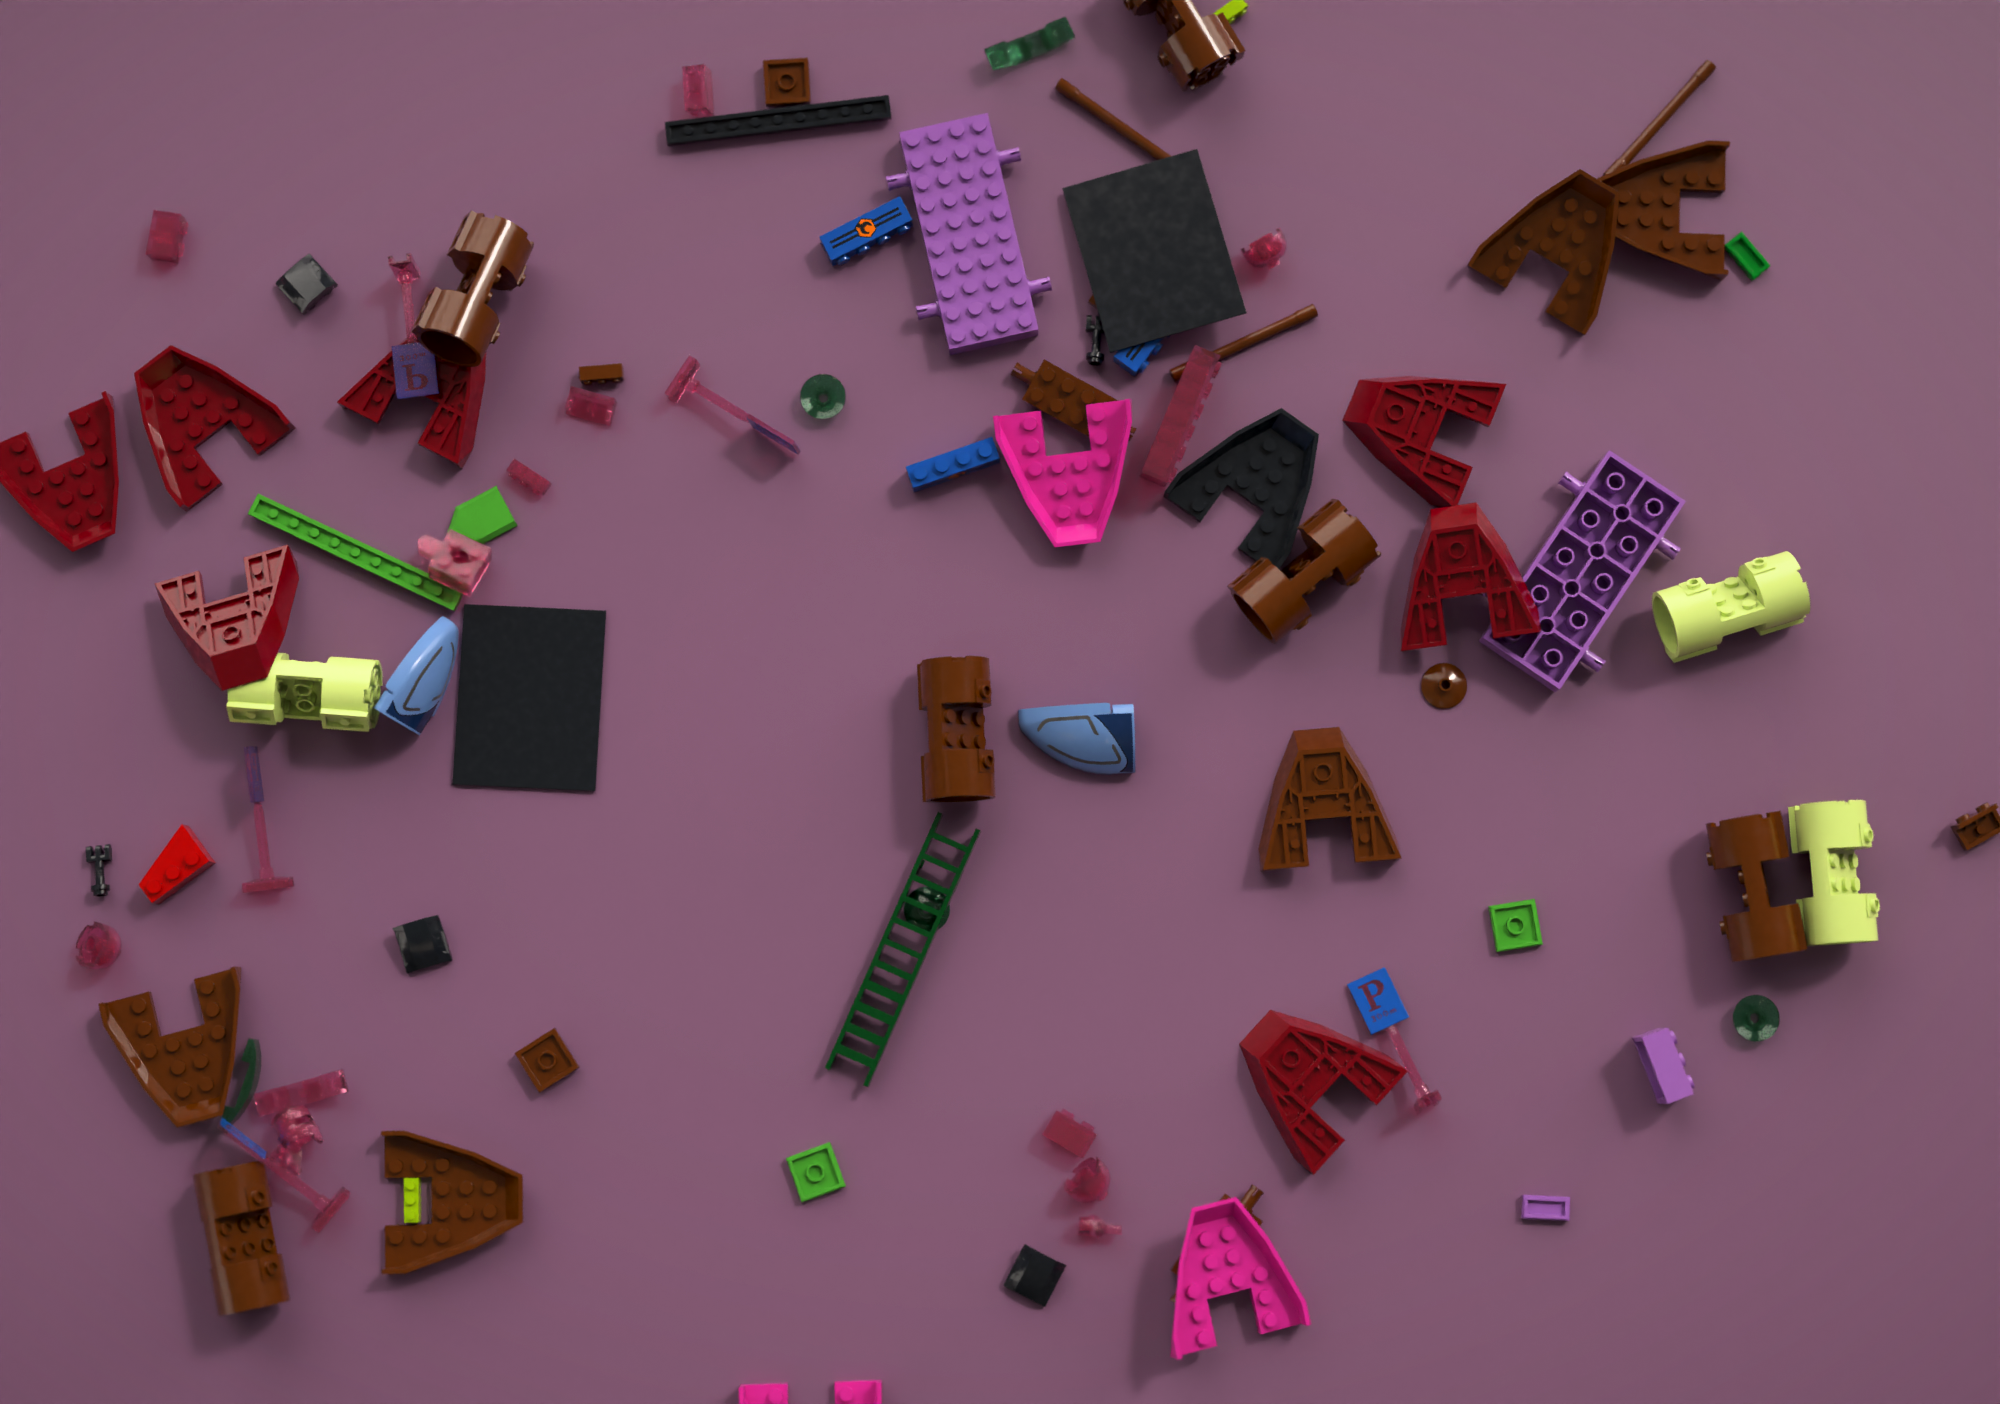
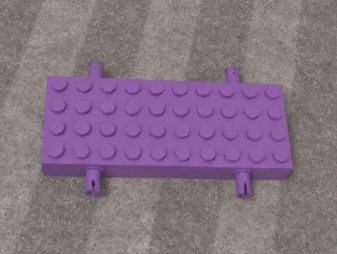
[886,113,1052,355]
[1479,450,1686,692]

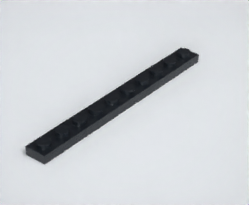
[665,95,892,146]

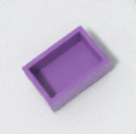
[1633,1027,1694,1104]

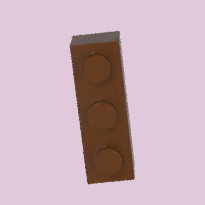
[579,363,624,385]

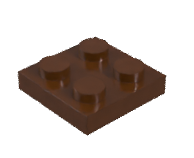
[763,58,811,107]
[515,1028,580,1093]

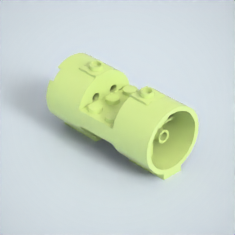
[1652,551,1810,663]
[226,653,383,732]
[1788,800,1880,946]

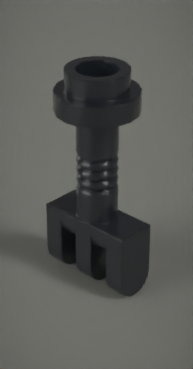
[1086,315,1105,366]
[86,844,112,897]

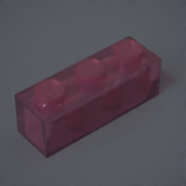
[506,459,551,496]

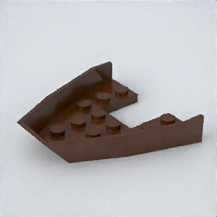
[1597,140,1730,281]
[1468,169,1620,335]
[1258,727,1402,872]
[98,966,241,1128]
[381,1131,523,1274]

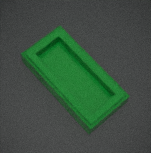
[1724,231,1771,281]

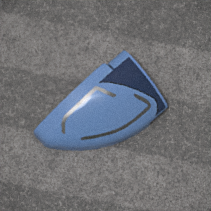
[374,616,459,736]
[1018,703,1135,775]

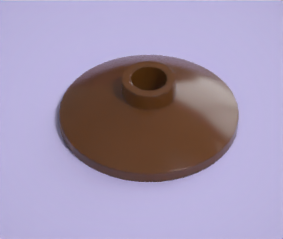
[1421,663,1467,709]

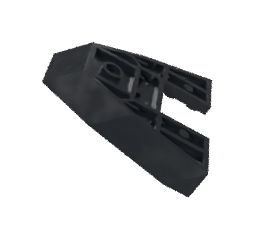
[1163,408,1319,569]

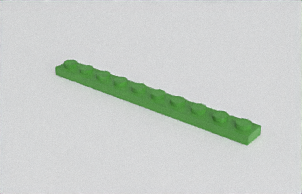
[248,494,465,612]

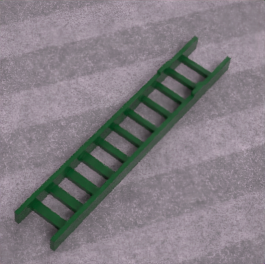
[825,812,981,1087]

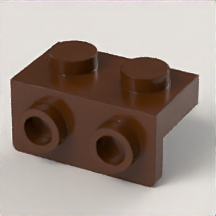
[1951,802,2000,851]

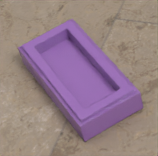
[1521,1194,1570,1221]

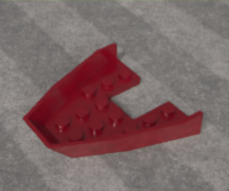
[337,333,486,469]
[134,345,296,512]
[1342,376,1506,508]
[0,391,119,552]
[1401,502,1541,652]
[154,544,299,691]
[1239,1010,1408,1175]

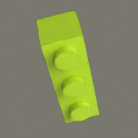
[1213,0,1248,24]
[404,1177,421,1223]

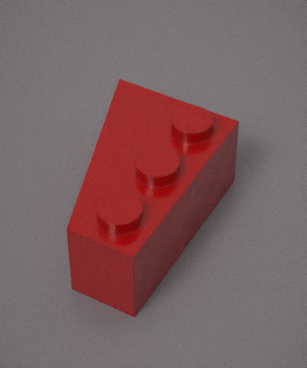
[138,824,216,904]

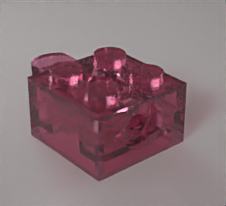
[417,529,492,597]

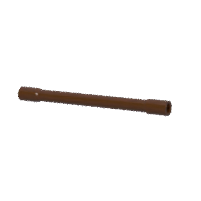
[1603,60,1716,176]
[1055,78,1171,160]
[1169,304,1318,382]

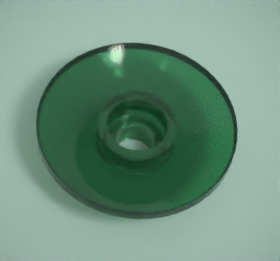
[800,374,846,419]
[904,886,950,932]
[1733,995,1780,1042]

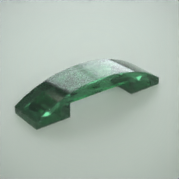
[984,16,1075,70]
[218,1038,261,1129]

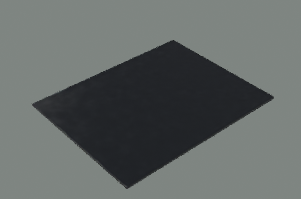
[1062,149,1247,353]
[452,604,606,791]

